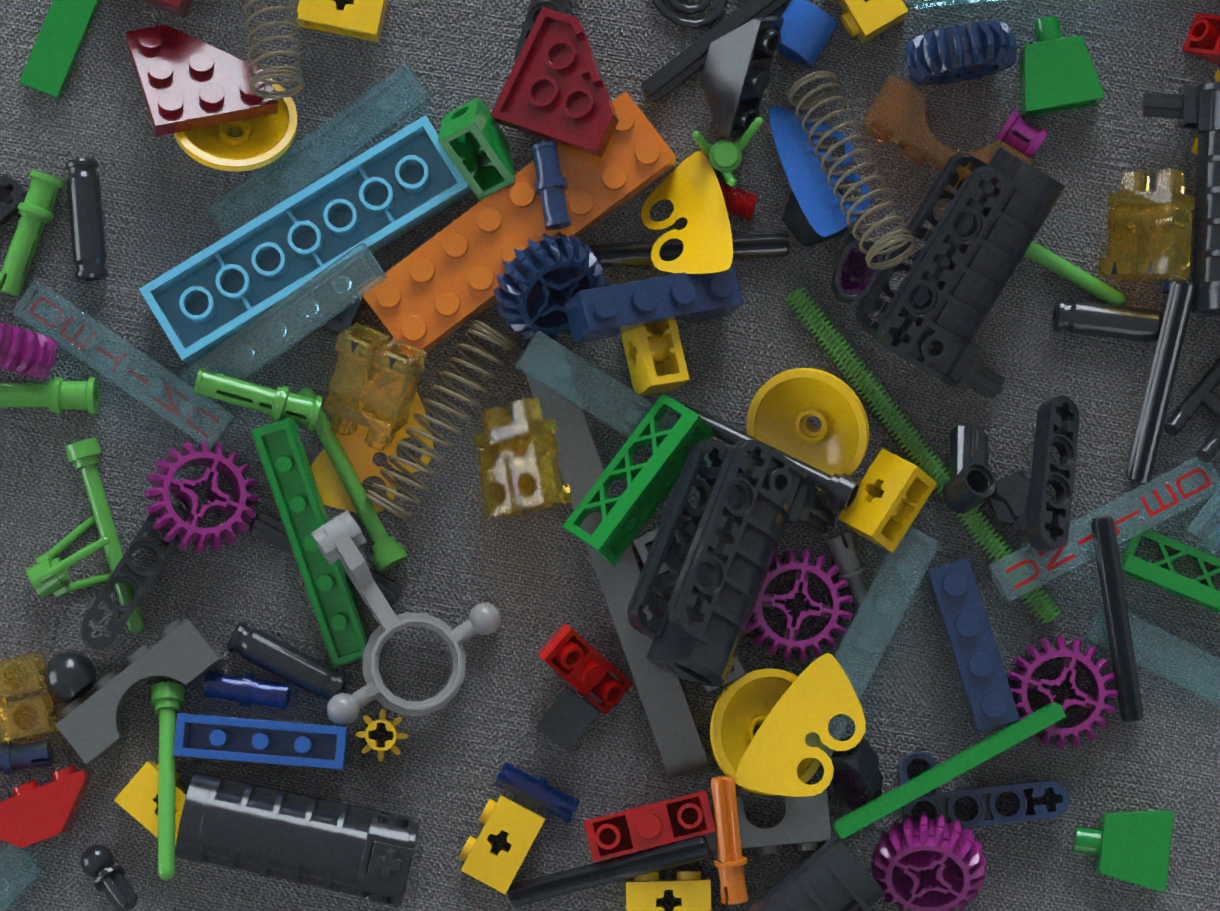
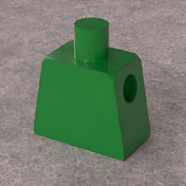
[1019,16,1104,119]
[438,98,515,200]
[1072,810,1174,892]

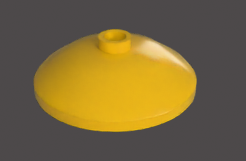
[174,78,297,172]
[746,368,869,491]
[710,669,827,796]

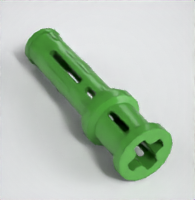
[0,169,66,297]
[193,367,323,433]
[0,377,100,414]

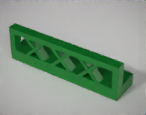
[562,393,713,566]
[1120,525,1220,614]

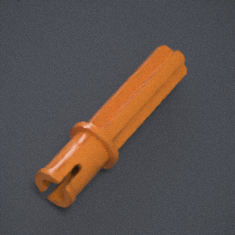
[711,776,748,905]

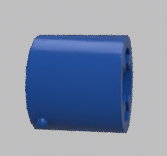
[776,0,838,69]

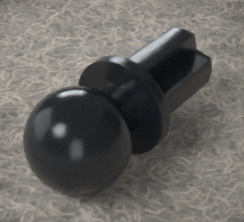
[80,844,138,911]

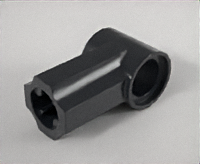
[942,424,996,514]

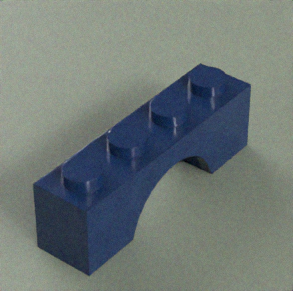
[564,264,744,344]
[923,558,1020,732]

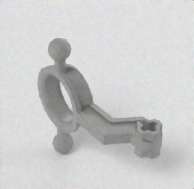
[311,510,501,726]

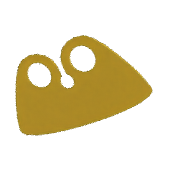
[641,151,733,274]
[310,377,434,513]
[735,653,866,797]

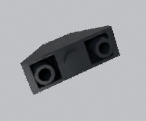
[700,16,784,139]

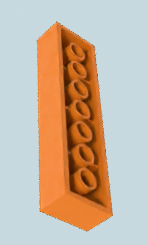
[360,91,677,363]

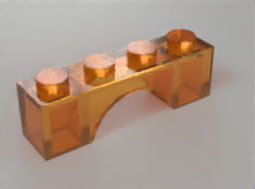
[862,74,1033,187]

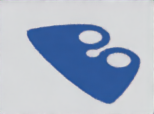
[769,107,872,237]

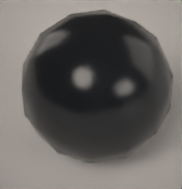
[44,652,97,704]

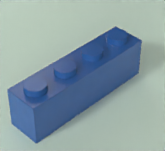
[173,713,350,770]

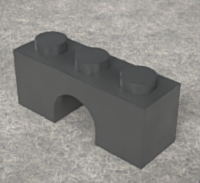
[703,789,831,859]

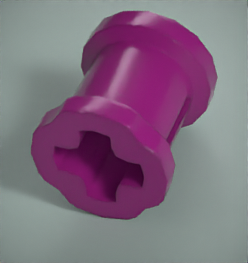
[994,109,1049,163]

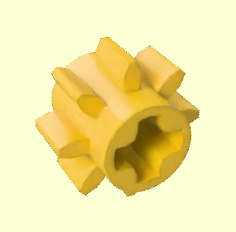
[355,709,409,762]

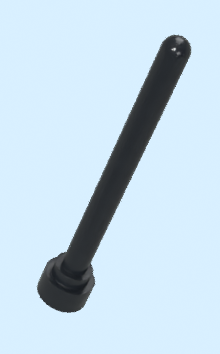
[676,405,861,511]

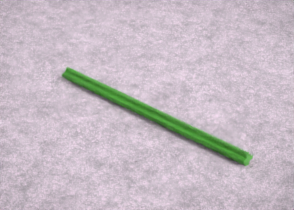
[785,286,1061,626]

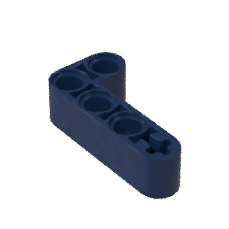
[897,752,1069,829]

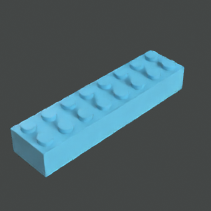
[139,115,471,365]

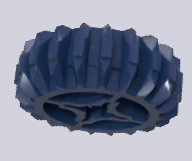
[904,21,1017,86]
[493,231,605,342]

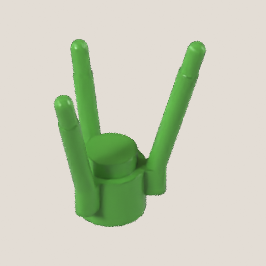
[692,117,763,186]
[26,515,111,599]

